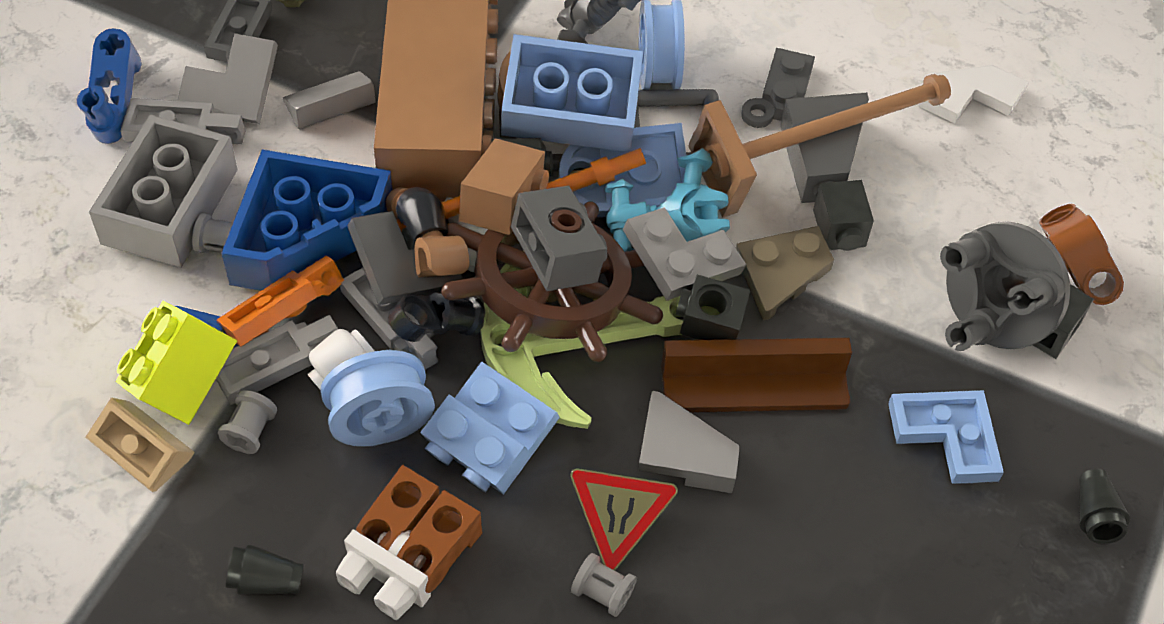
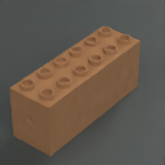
[374,0,498,202]

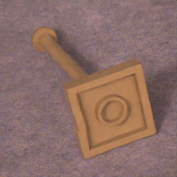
[688,74,951,218]

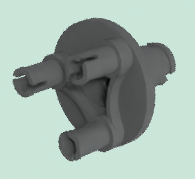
[940,222,1070,351]

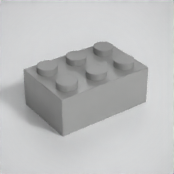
[89,115,238,268]

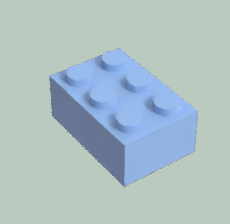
[501,34,643,152]

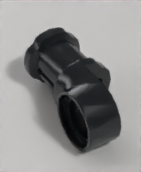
[388,292,485,342]

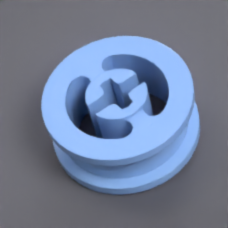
[638,0,685,90]
[321,350,435,446]

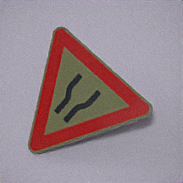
[570,468,678,571]

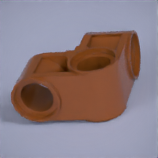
[1039,204,1124,305]

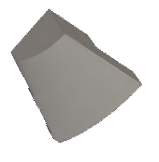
[638,391,739,493]

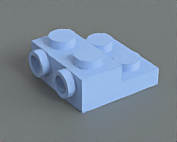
[420,362,560,495]

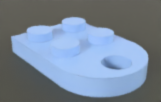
[559,123,687,217]

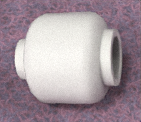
[308,329,374,390]

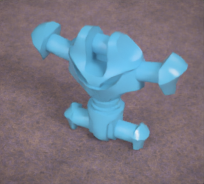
[605,148,730,252]

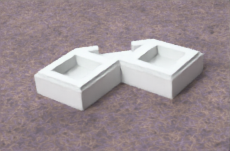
[918,65,1029,124]

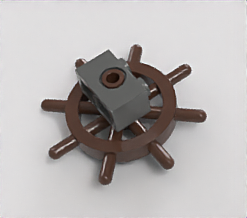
[441,186,663,362]

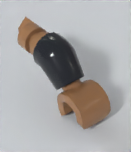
[386,187,470,277]

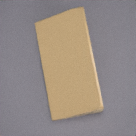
[85,398,195,492]

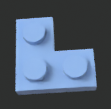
[888,390,1004,484]

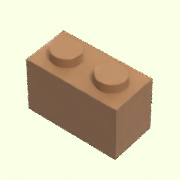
[459,138,549,235]

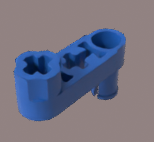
[76,28,142,144]

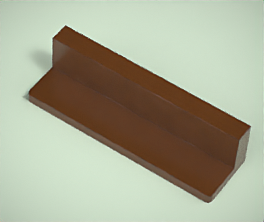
[661,338,852,412]

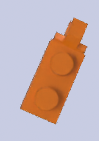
[217,256,344,347]

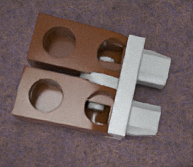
[336,465,483,620]

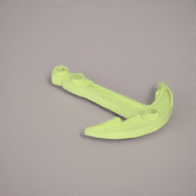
[480,250,720,429]

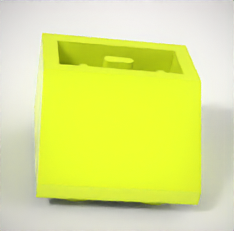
[116,301,237,425]

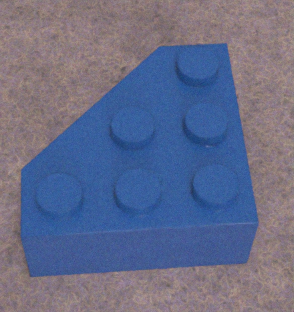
[221,149,392,291]

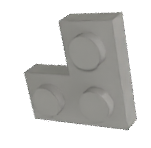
[623,207,746,301]

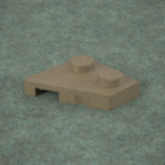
[736,226,834,320]

